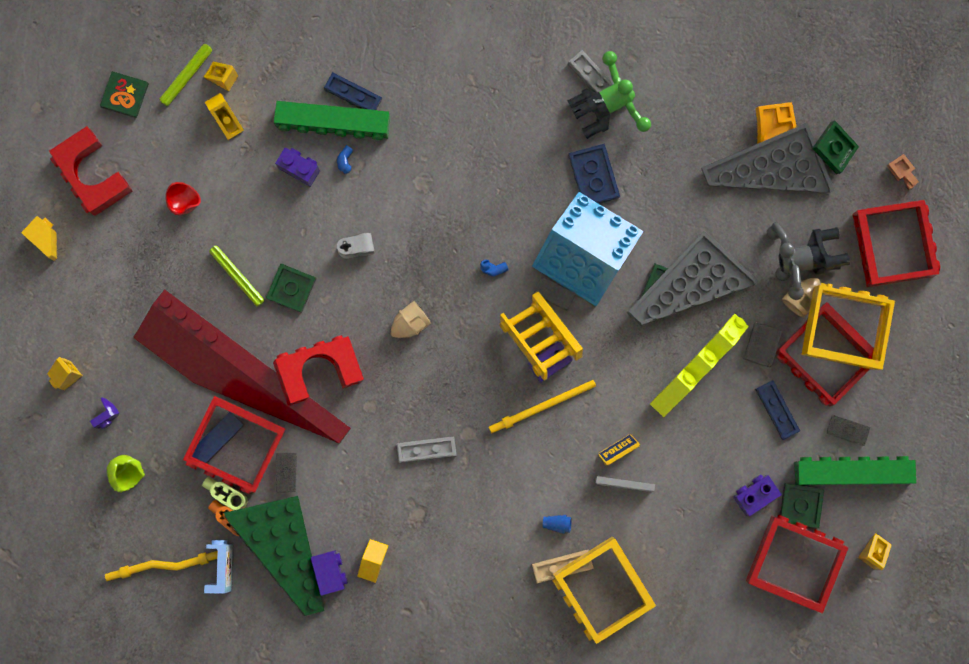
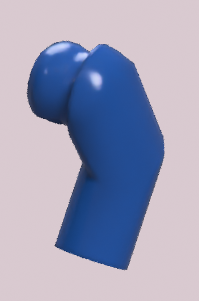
[337,145,353,174]
[480,260,509,277]

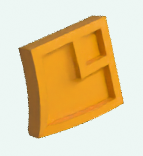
[755,102,796,144]

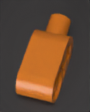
[208,499,239,536]

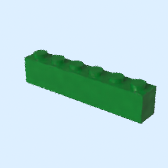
[274,101,390,140]
[794,456,917,485]

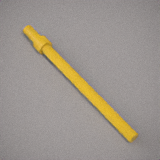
[489,380,596,434]

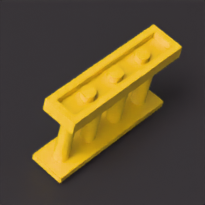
[499,291,583,381]

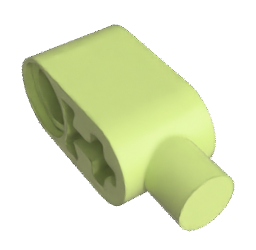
[202,476,248,510]

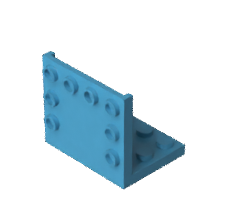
[532,192,643,306]

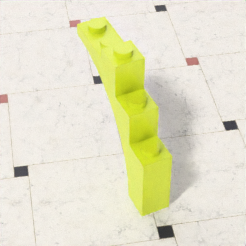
[650,314,749,417]

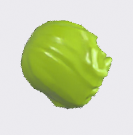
[106,455,145,493]

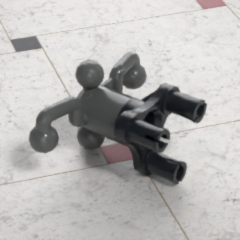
[767,222,850,300]

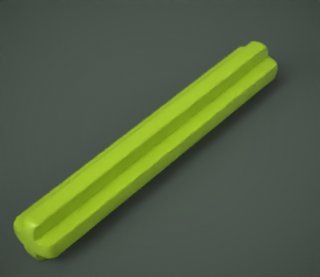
[160,44,212,106]
[209,246,264,307]

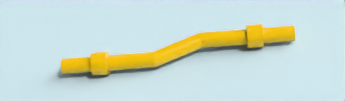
[105,551,218,581]

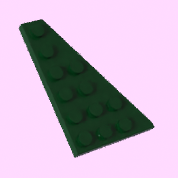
[223,496,324,616]

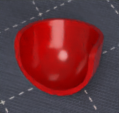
[165,182,201,216]

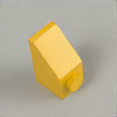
[204,93,244,140]
[21,216,57,261]
[47,357,83,391]

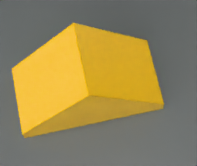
[204,62,238,91]
[858,533,891,570]
[357,539,389,583]

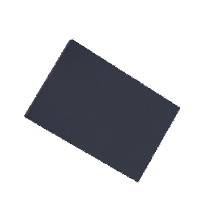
[568,143,620,204]

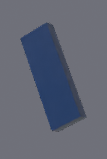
[324,72,382,110]
[755,380,800,440]
[192,412,244,463]

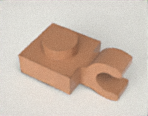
[887,154,919,190]

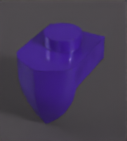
[90,397,119,429]

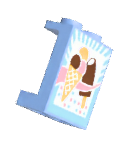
[204,540,233,593]

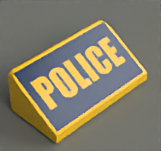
[599,434,640,466]

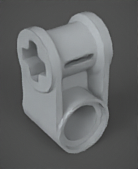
[337,233,375,259]

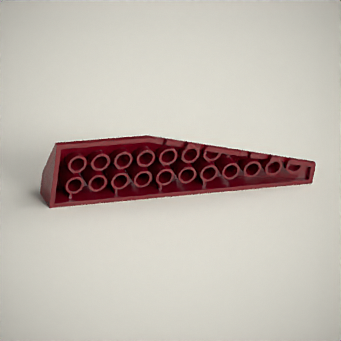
[133,289,351,444]

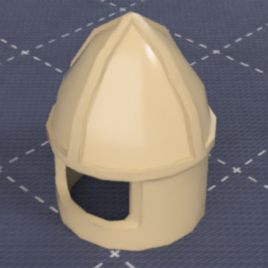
[782,278,821,318]
[391,301,431,338]

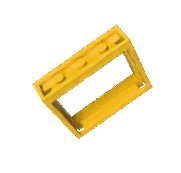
[801,283,895,370]
[552,537,656,644]

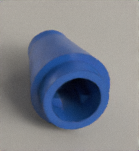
[543,515,572,534]

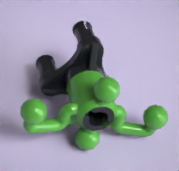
[567,51,651,139]

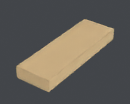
[532,549,594,583]

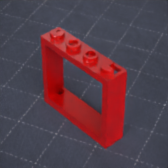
[852,200,941,287]
[775,302,874,407]
[183,396,285,494]
[746,515,849,614]

